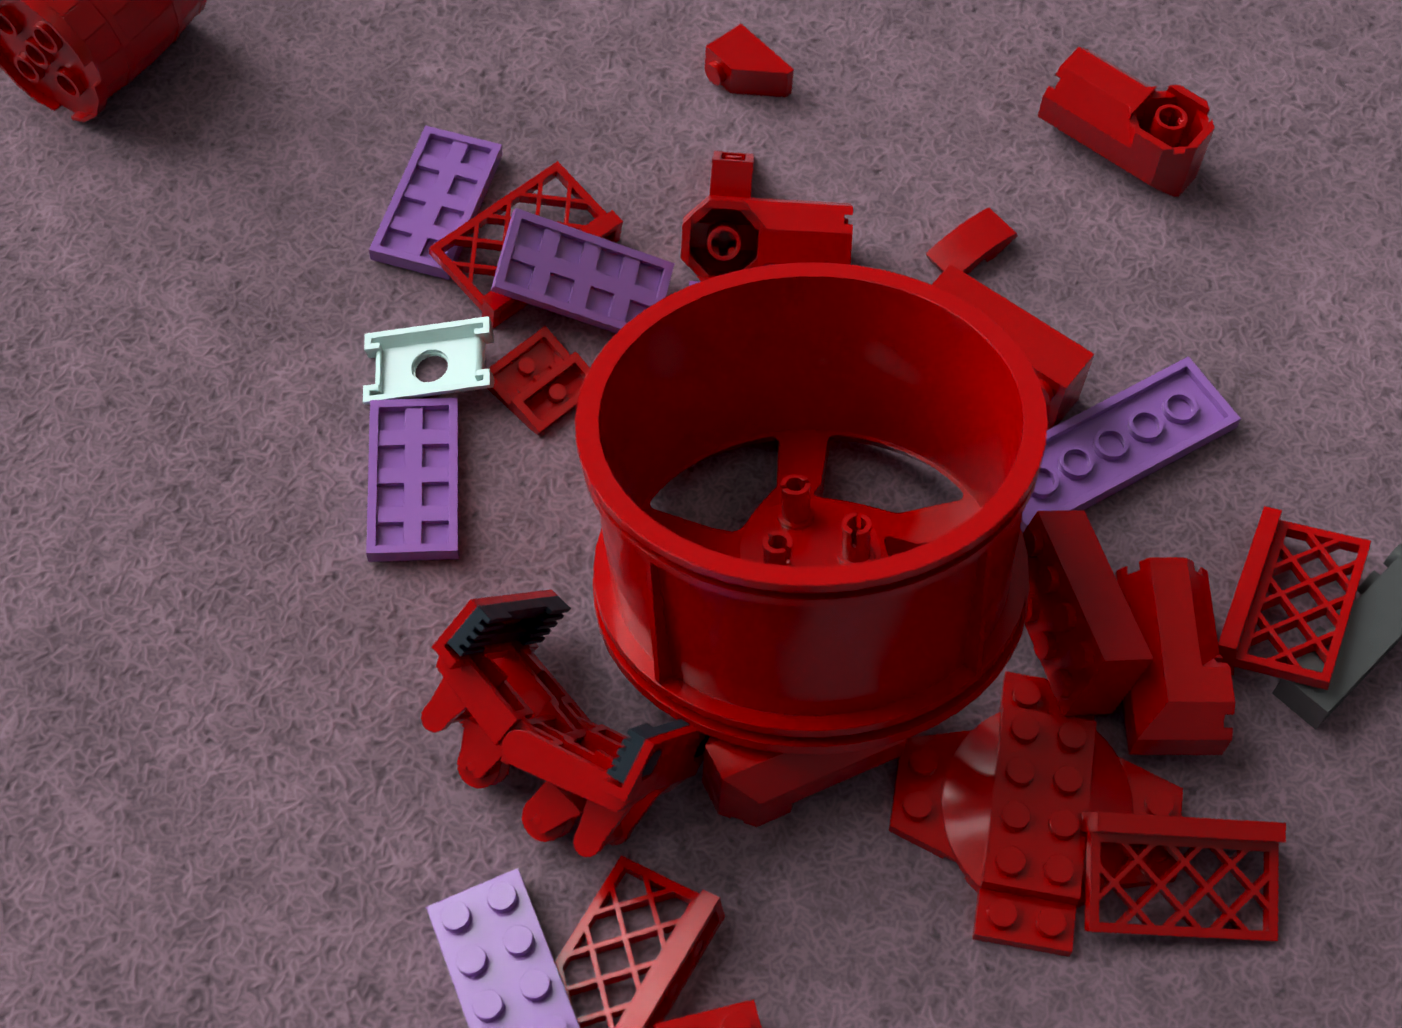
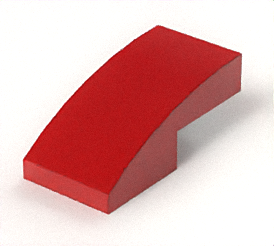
[925,207,1018,275]

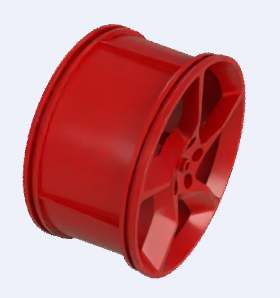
[575,263,1048,755]

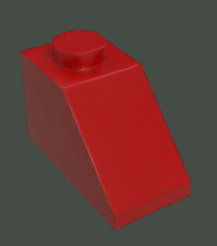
[705,24,794,97]
[710,151,754,198]

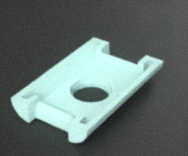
[363,316,494,405]

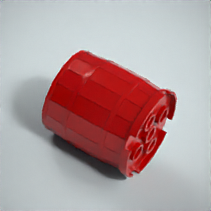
[0,0,207,122]

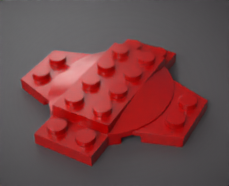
[888,671,1183,957]

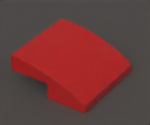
[487,326,590,435]

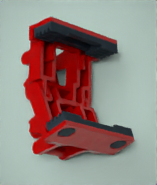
[421,589,710,857]

